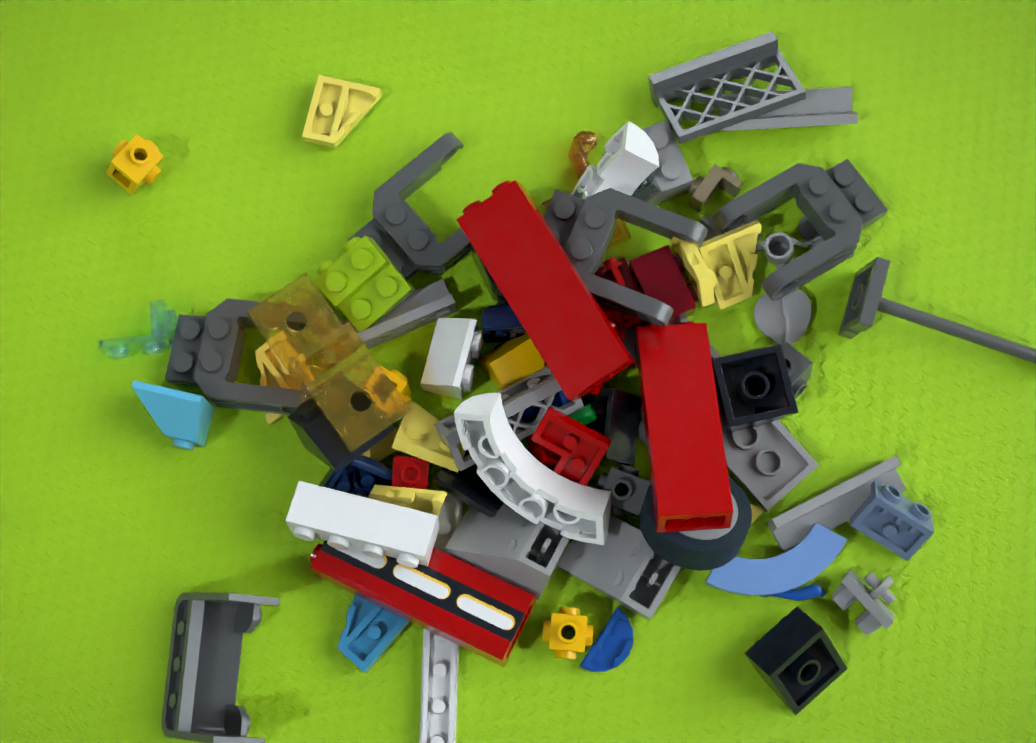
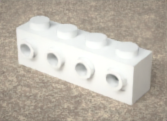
[285,481,440,568]

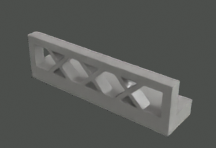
[717,86,858,131]
[317,279,457,365]
[434,366,584,471]
[766,456,907,554]

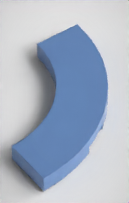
[705,523,847,596]

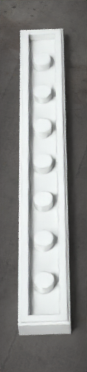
[419,493,463,743]

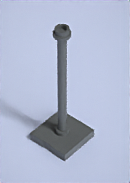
[838,257,1036,364]

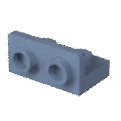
[850,479,934,561]

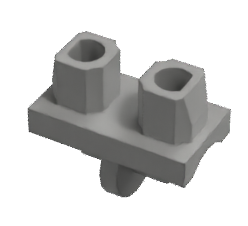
[832,569,896,635]

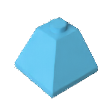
[132,380,215,451]

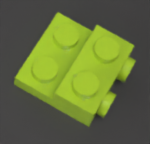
[314,236,415,332]

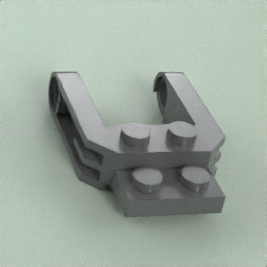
[348,132,472,280]
[712,159,888,301]
[543,188,708,327]
[165,298,331,415]

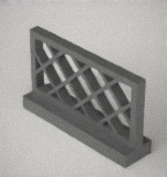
[648,31,806,144]

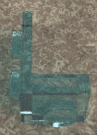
[97,300,177,358]

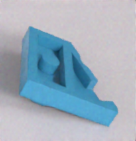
[337,595,410,673]

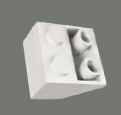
[420,318,483,400]

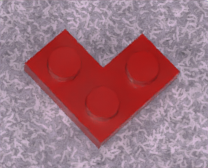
[531,406,612,486]

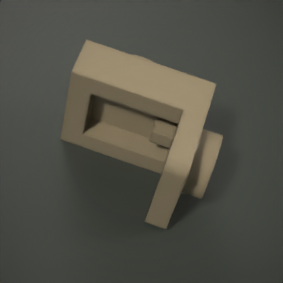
[688,164,742,213]

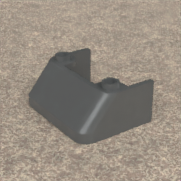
[162,593,280,743]

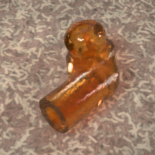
[568,131,597,179]

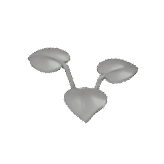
[700,215,825,346]

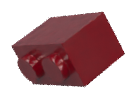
[628,245,699,325]

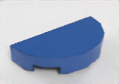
[579,607,633,672]

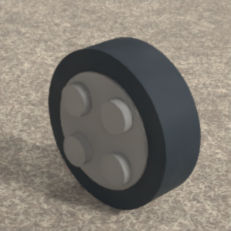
[640,477,752,571]

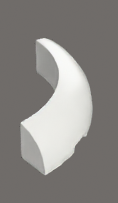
[571,121,659,200]
[454,393,611,545]

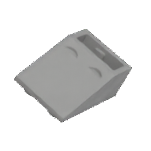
[443,505,570,601]
[557,515,681,621]

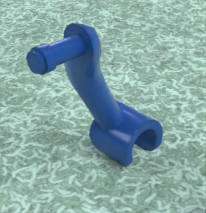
[761,584,826,601]

